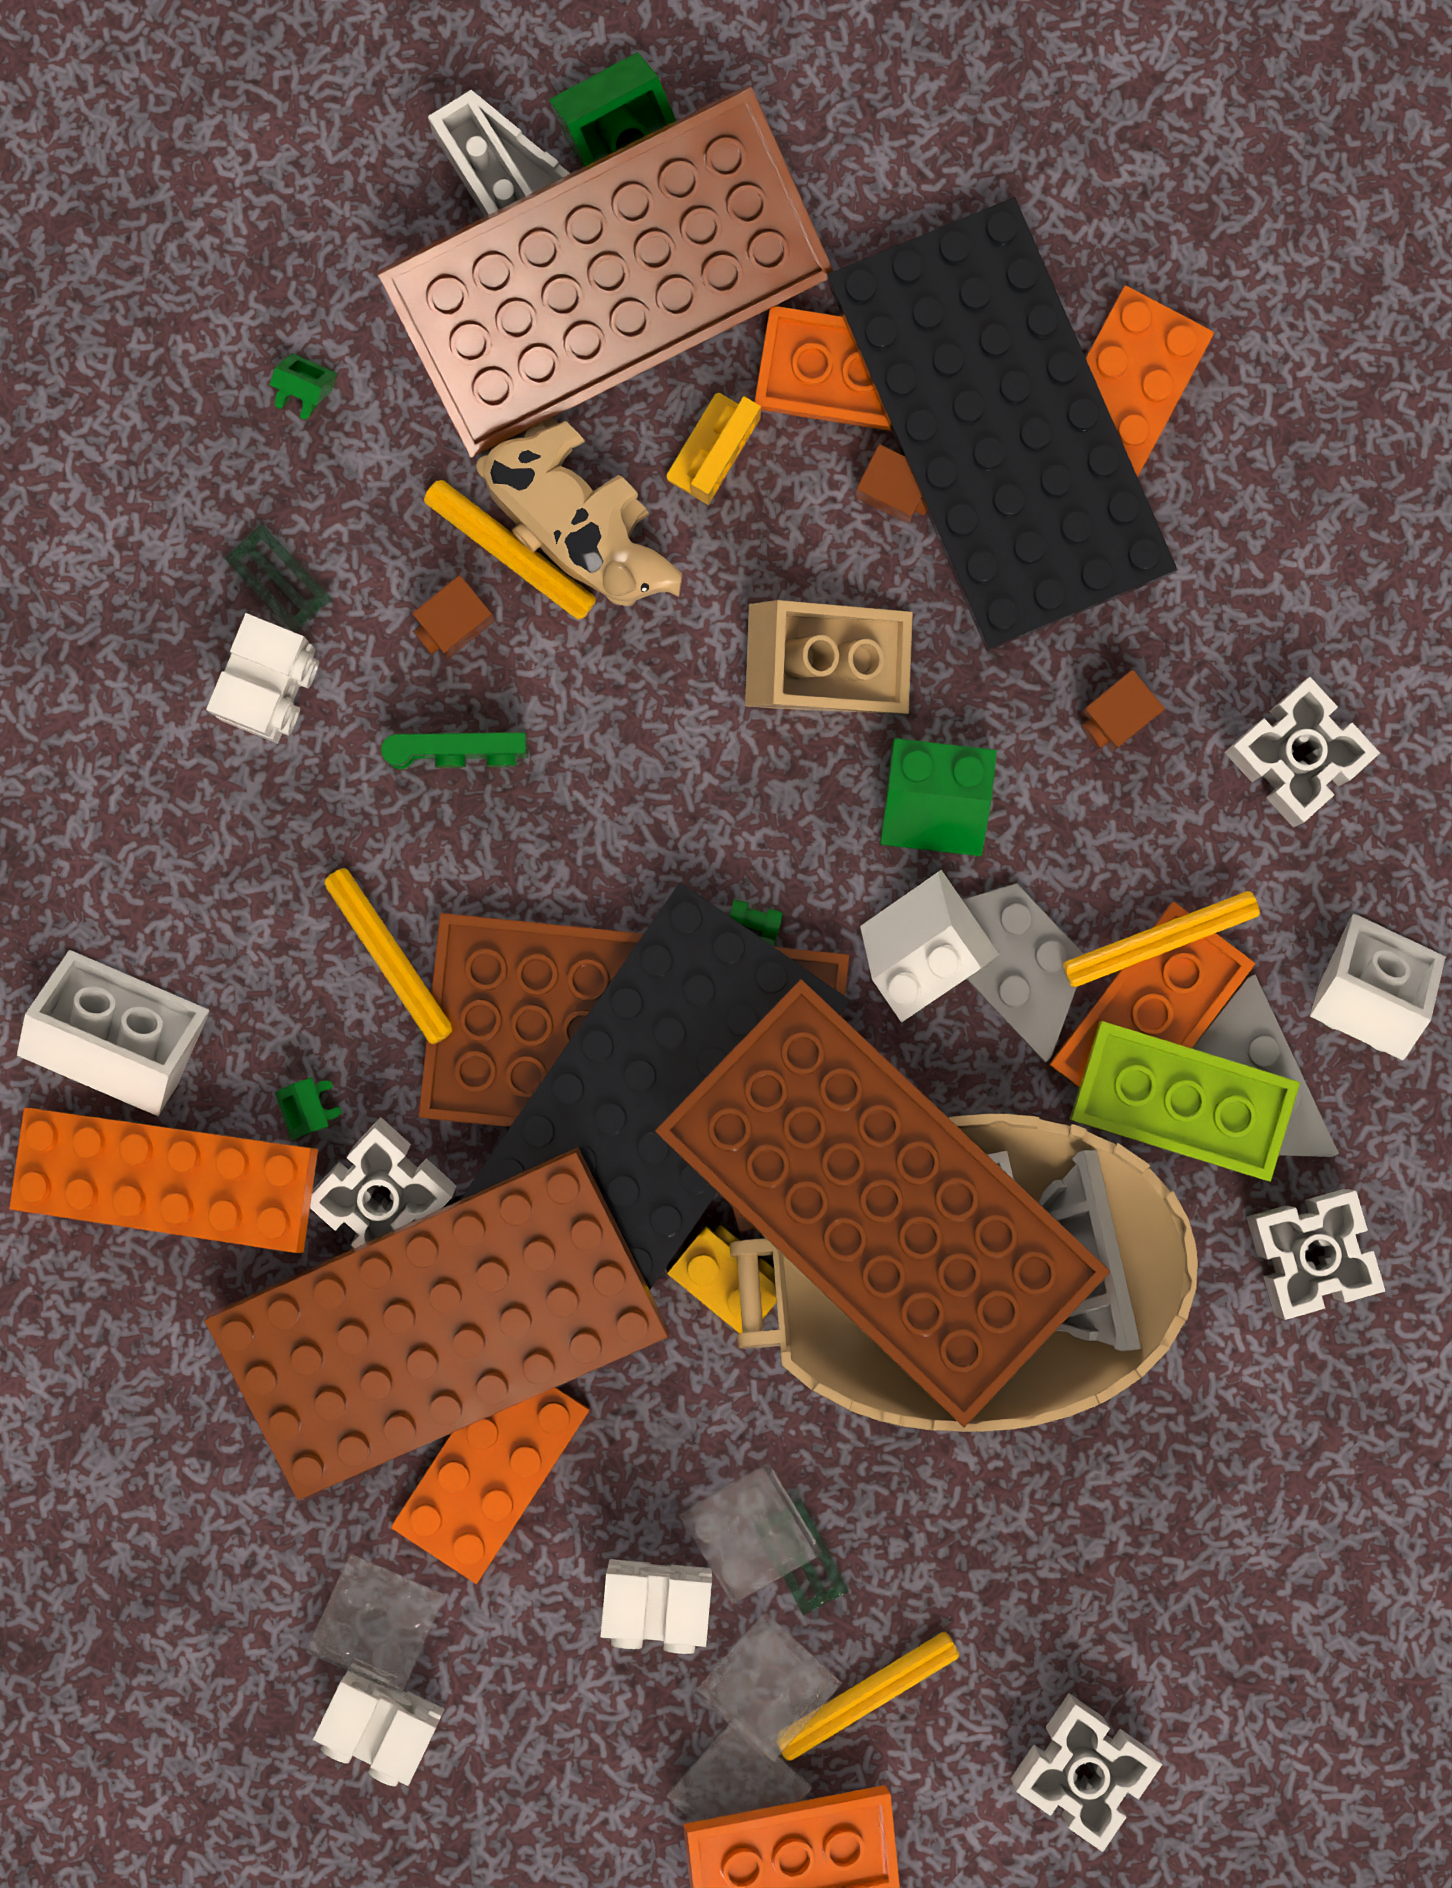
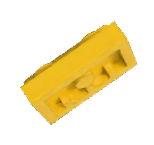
[667,393,761,505]
[667,1225,777,1334]

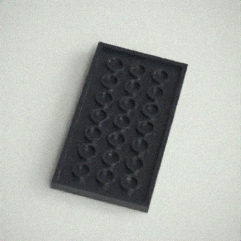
[827,197,1178,652]
[459,883,851,1290]

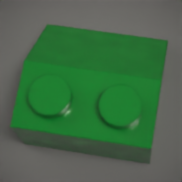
[549,52,676,168]
[880,738,997,857]

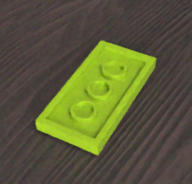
[1070,1021,1301,1182]

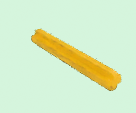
[424,480,596,620]
[324,868,453,1044]
[1063,891,1260,987]
[775,1632,959,1761]

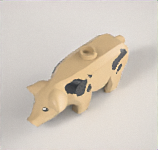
[476,418,682,607]

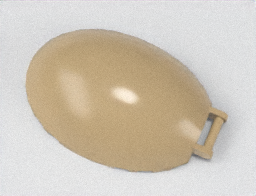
[730,1114,1198,1432]

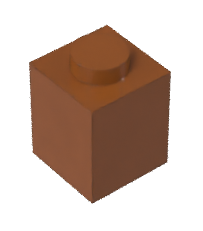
[855,444,926,524]
[412,575,495,659]
[1080,669,1165,753]

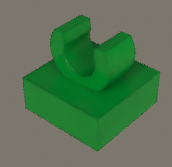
[269,353,338,420]
[274,1077,342,1141]

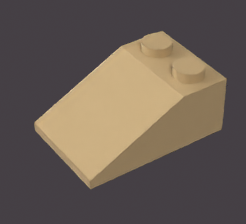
[745,600,913,714]

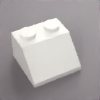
[860,870,1000,1022]
[1310,913,1446,1060]

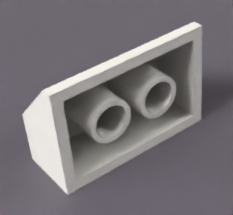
[17,950,210,1116]

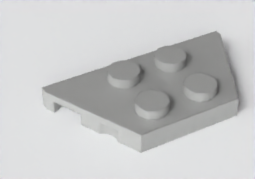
[963,883,1084,1063]
[1192,974,1339,1157]
[1039,1150,1141,1351]

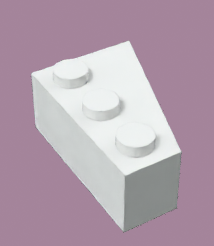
[428,90,570,217]

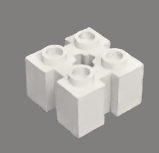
[206,613,319,744]
[1224,677,1380,828]
[310,1117,456,1248]
[1246,1189,1385,1320]
[600,1559,712,1654]
[313,1664,444,1786]
[1011,1693,1162,1852]

